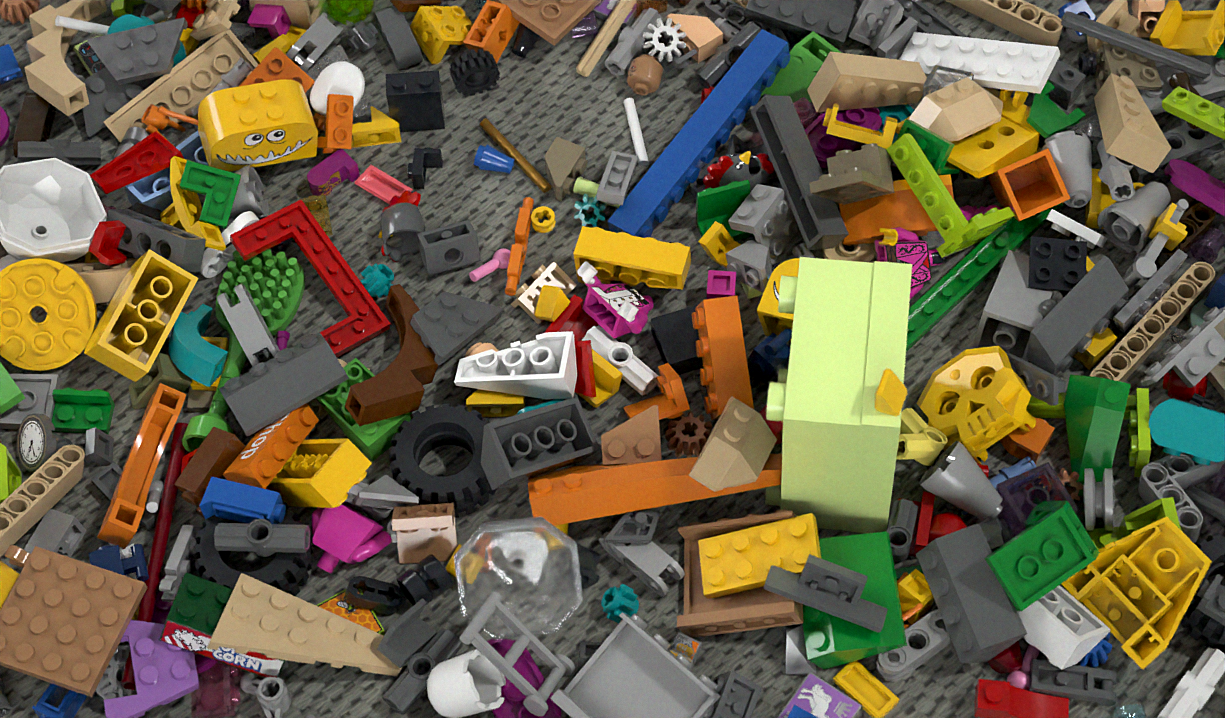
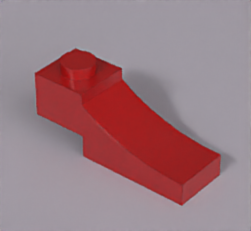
[974,679,1069,718]

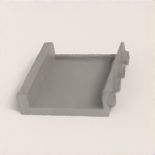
[550,612,720,718]

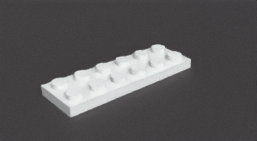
[899,32,1060,94]

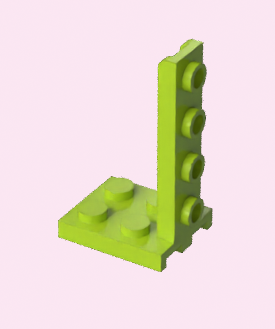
[1162,86,1225,140]
[886,133,1015,258]
[1026,388,1151,477]

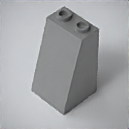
[972,250,1054,362]

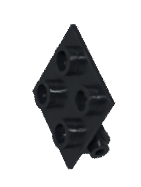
[1028,236,1087,297]

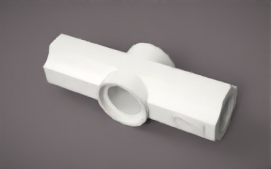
[582,325,658,396]
[1157,647,1225,718]

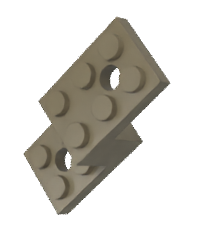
[809,143,899,205]

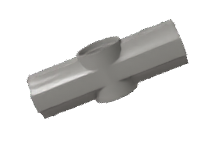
[605,8,663,77]
[1097,139,1135,202]

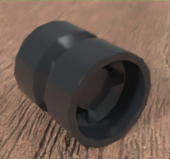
[396,554,453,606]

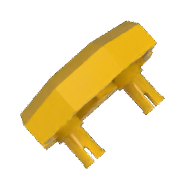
[917,346,1036,464]

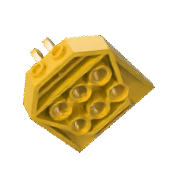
[895,88,1040,179]

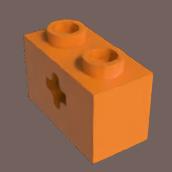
[463,0,520,64]

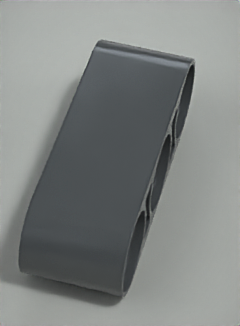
[373,5,423,70]

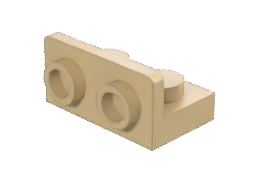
[1087,0,1140,53]
[511,262,577,324]

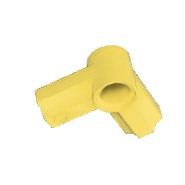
[896,408,947,466]

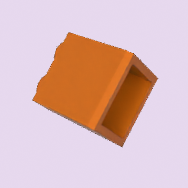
[988,148,1071,221]

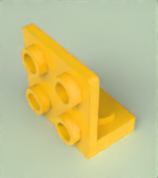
[410,6,473,64]

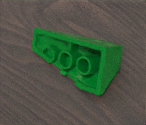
[1064,375,1131,496]

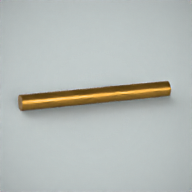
[480,119,552,193]

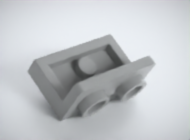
[847,0,904,52]

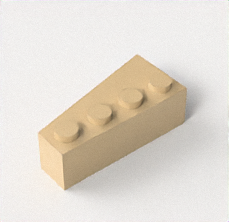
[807,52,930,112]
[1094,73,1172,173]

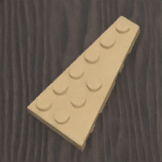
[190,0,241,41]
[104,29,259,143]
[206,573,402,676]

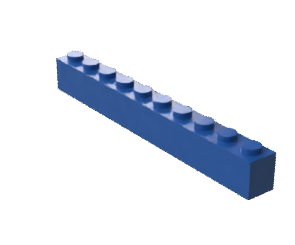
[607,29,790,238]

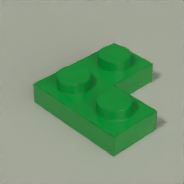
[180,160,241,229]

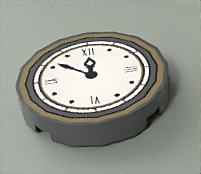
[17,414,57,471]

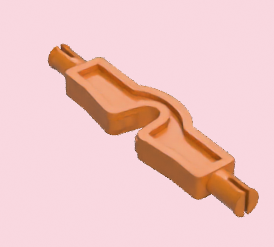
[505,197,534,296]

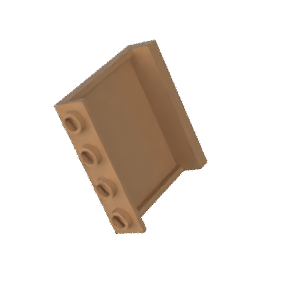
[677,510,803,638]

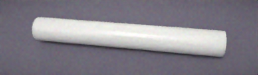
[55,16,110,35]
[624,98,649,166]

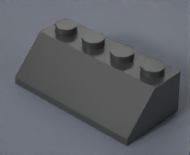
[743,0,856,50]
[1026,256,1129,376]
[219,332,349,437]
[481,397,600,490]
[916,524,1027,664]

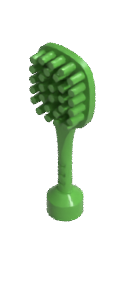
[182,249,305,452]

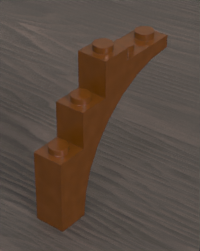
[345,284,438,426]

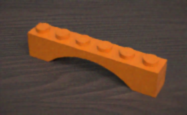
[97,383,187,549]

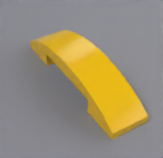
[170,156,226,251]

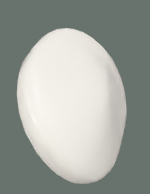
[310,61,365,117]

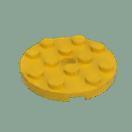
[0,258,97,371]

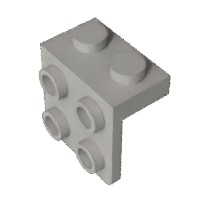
[728,184,799,263]

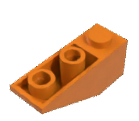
[999,417,1055,464]

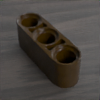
[13,92,57,158]
[1155,202,1216,268]

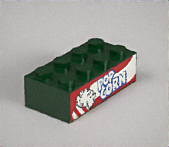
[159,572,286,678]

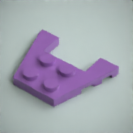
[104,620,199,718]

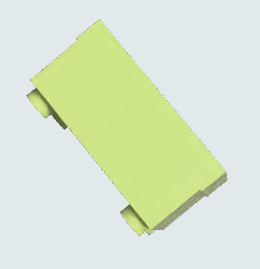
[765,257,912,533]

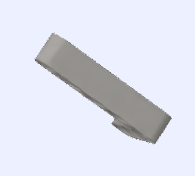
[1138,452,1225,543]

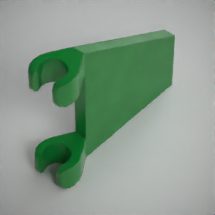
[1026,80,1086,139]

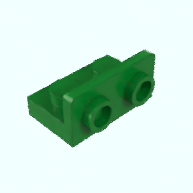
[52,388,115,435]

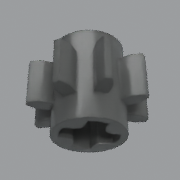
[346,20,378,52]

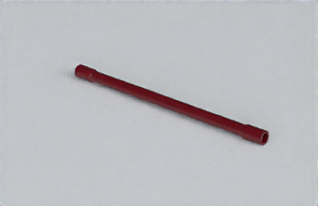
[121,423,188,690]

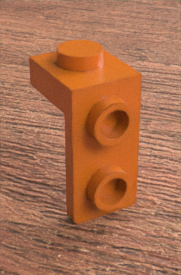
[317,94,354,154]

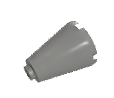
[1037,131,1092,208]
[198,165,269,220]
[1098,182,1171,253]
[919,441,1003,521]

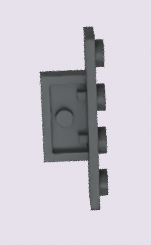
[988,345,1066,406]
[764,554,888,632]

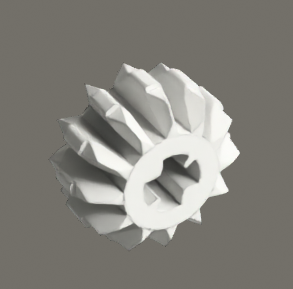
[643,18,686,63]

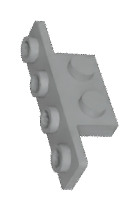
[1140,307,1225,388]

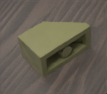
[128,353,192,410]

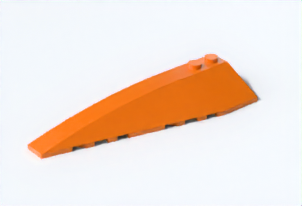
[528,454,782,529]

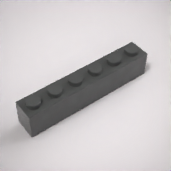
[751,96,849,250]

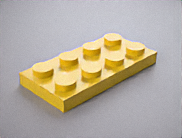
[698,513,821,599]

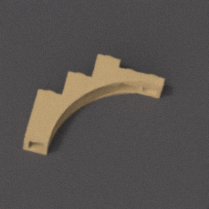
[24,0,107,116]

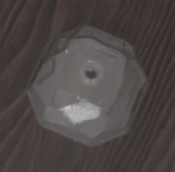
[454,516,583,640]

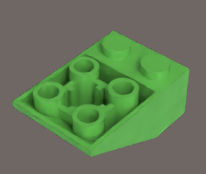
[761,31,841,119]
[316,358,413,462]

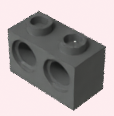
[1048,60,1086,110]

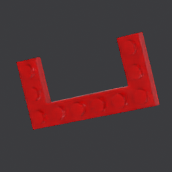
[230,199,391,357]

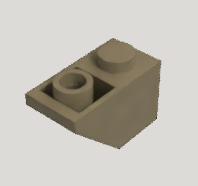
[544,137,588,202]

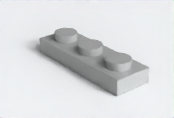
[596,151,638,206]

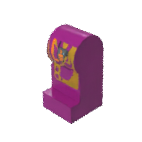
[307,149,360,198]

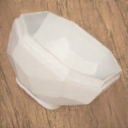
[0,158,107,262]

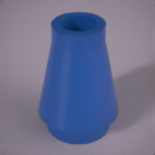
[474,144,515,174]

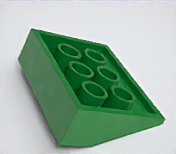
[803,531,907,669]

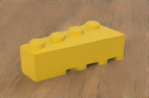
[573,226,691,290]

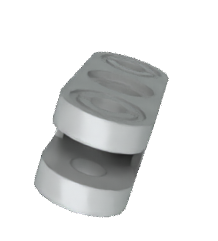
[286,12,344,73]
[217,283,280,366]
[599,518,685,597]
[876,609,952,682]

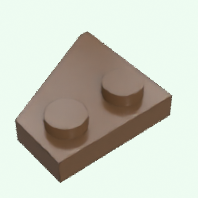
[601,405,661,465]

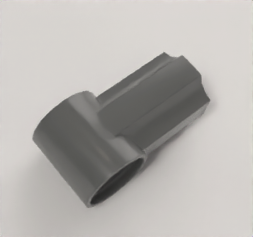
[887,499,919,563]

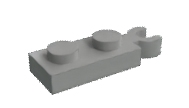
[159,525,197,602]

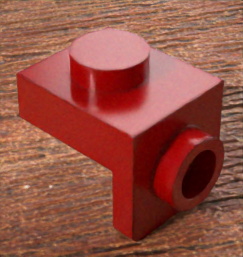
[88,220,127,266]

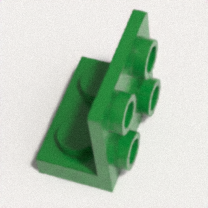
[895,119,960,175]
[696,180,754,241]

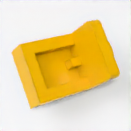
[698,221,742,268]

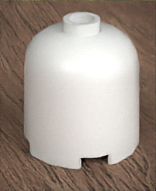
[427,649,506,718]

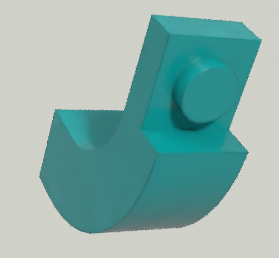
[168,304,228,387]

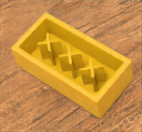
[267,438,372,508]

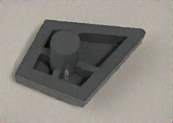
[606,509,660,543]

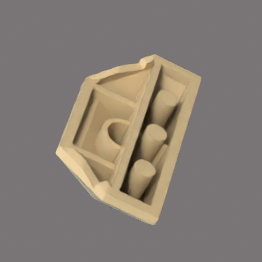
[908,77,1003,141]
[65,258,138,305]
[689,396,777,492]

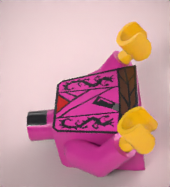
[875,227,943,300]

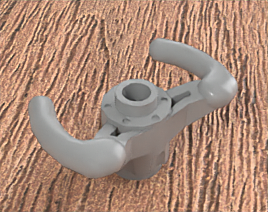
[240,660,316,718]

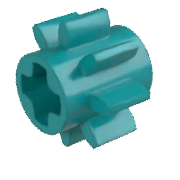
[574,193,607,227]
[361,263,394,298]
[601,584,639,624]

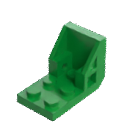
[984,501,1100,611]

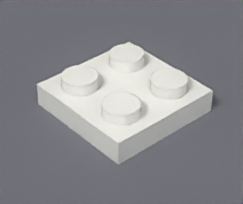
[1047,209,1108,249]

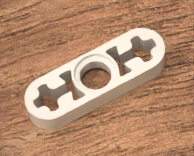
[200,211,259,278]

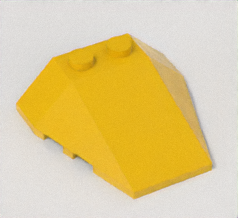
[1062,516,1212,670]

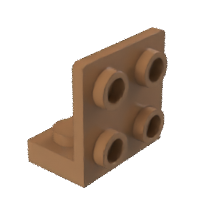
[392,503,458,564]

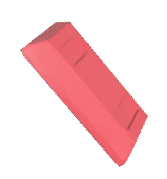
[354,165,413,205]

